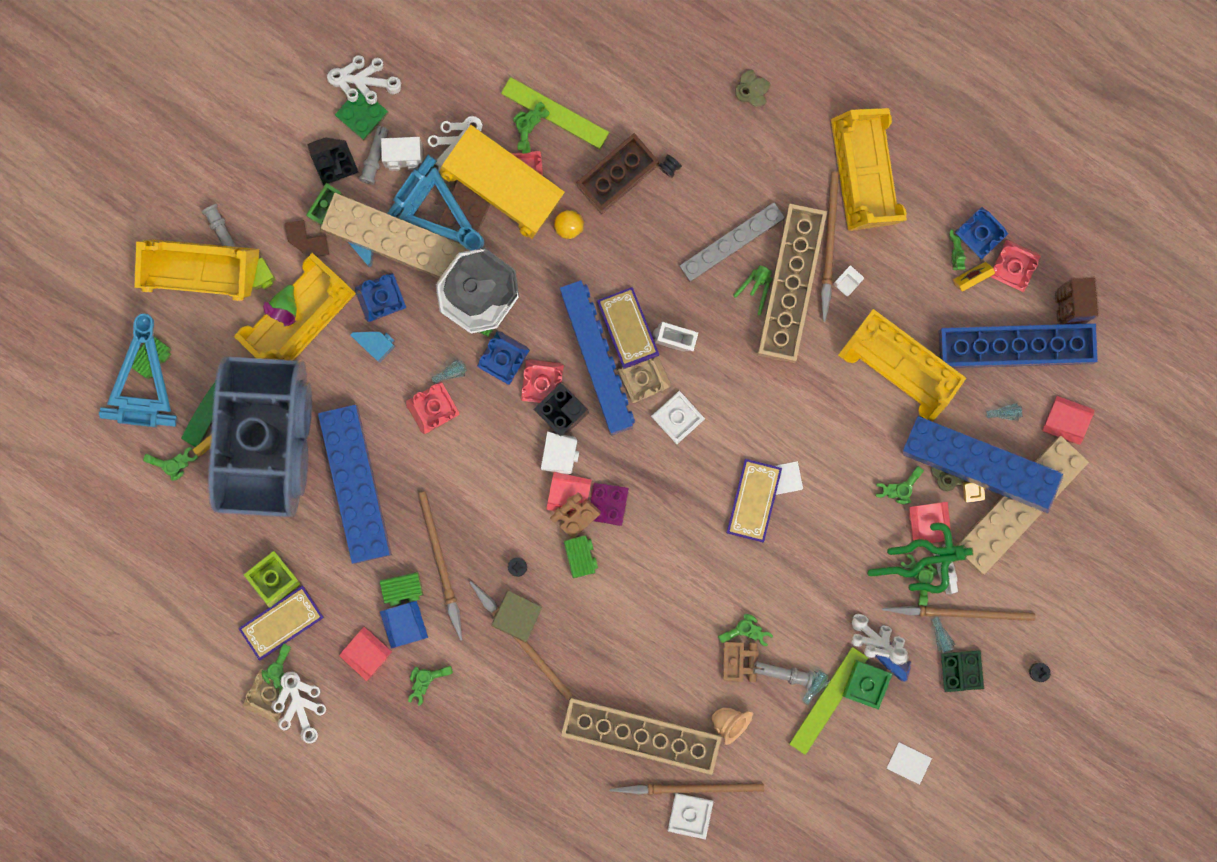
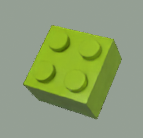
[244,551,300,608]

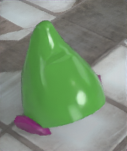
[263,285,297,326]

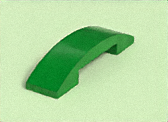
[181,381,216,447]

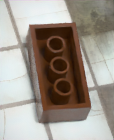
[576,133,659,215]
[438,181,491,232]
[1055,277,1099,325]

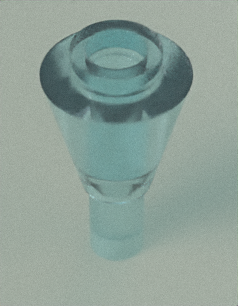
[432,359,467,384]
[986,403,1023,421]
[932,617,955,653]
[802,670,830,705]

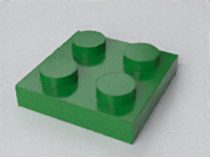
[335,89,389,141]
[842,660,892,710]

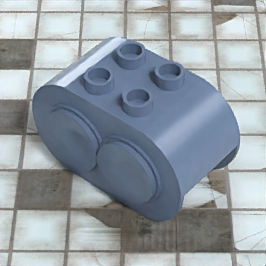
[209,356,312,517]

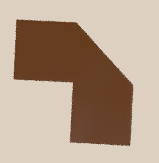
[285,220,329,257]

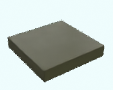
[491,591,542,642]

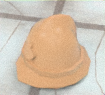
[712,708,753,745]

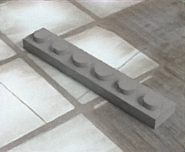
[679,203,785,282]

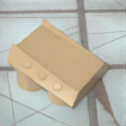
[618,356,670,403]
[242,669,291,722]

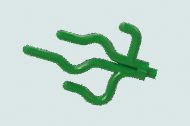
[867,523,973,593]

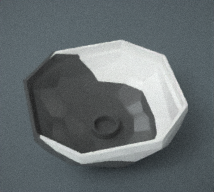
[436,248,519,333]

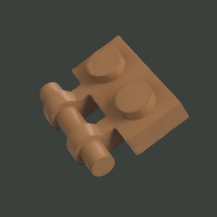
[550,492,600,539]
[723,642,759,682]

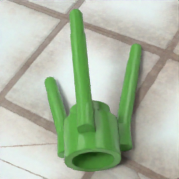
[734,265,772,316]

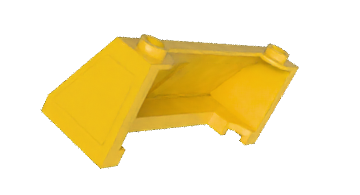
[831,108,907,231]
[439,125,565,239]
[134,239,259,301]
[234,253,356,361]
[838,309,966,422]

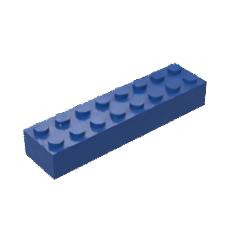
[560,280,635,436]
[939,324,1098,368]
[318,405,392,564]
[903,416,1063,513]

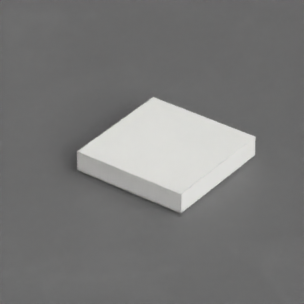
[651,391,705,445]
[668,793,713,839]

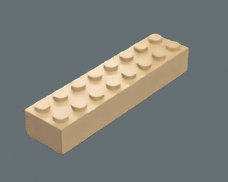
[320,193,470,279]
[757,204,827,363]
[955,436,1089,575]
[561,697,722,775]

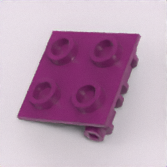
[591,483,629,526]

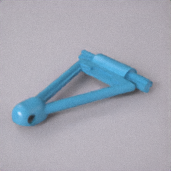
[387,155,484,251]
[99,313,178,428]

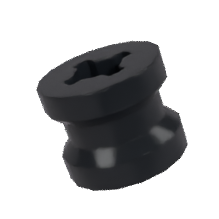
[658,154,682,178]
[508,557,527,577]
[1029,663,1051,682]

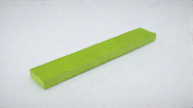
[501,77,609,150]
[789,647,868,755]

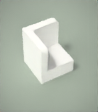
[833,265,864,297]

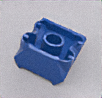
[955,207,1008,260]
[355,273,406,322]
[477,331,530,385]
[380,601,428,649]
[875,642,911,682]

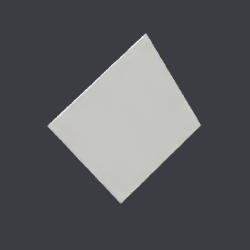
[776,461,803,495]
[886,743,932,785]

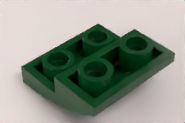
[941,650,985,692]

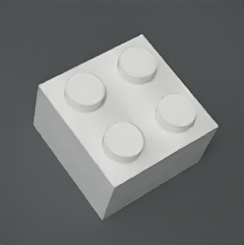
[381,137,423,171]

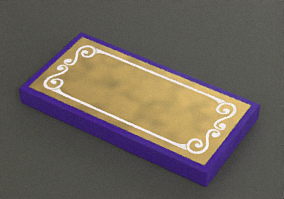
[597,287,659,369]
[727,459,782,543]
[238,586,324,661]

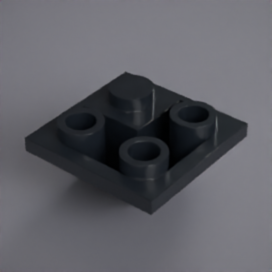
[307,137,359,186]
[533,383,590,437]

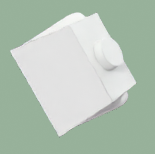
[653,322,698,351]
[541,432,579,474]

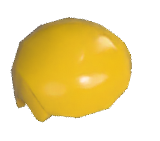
[554,210,584,239]

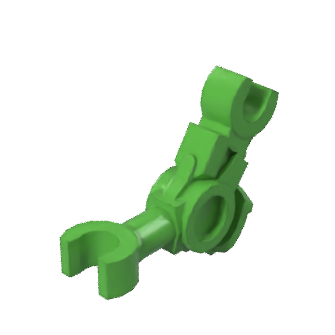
[513,102,550,154]
[949,229,966,270]
[143,447,198,481]
[876,466,924,504]
[900,554,938,606]
[718,614,773,646]
[261,644,291,694]
[408,666,453,706]

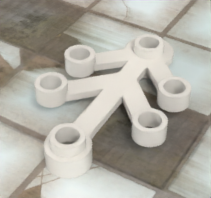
[327,56,401,104]
[427,116,482,174]
[851,614,908,664]
[271,672,326,743]

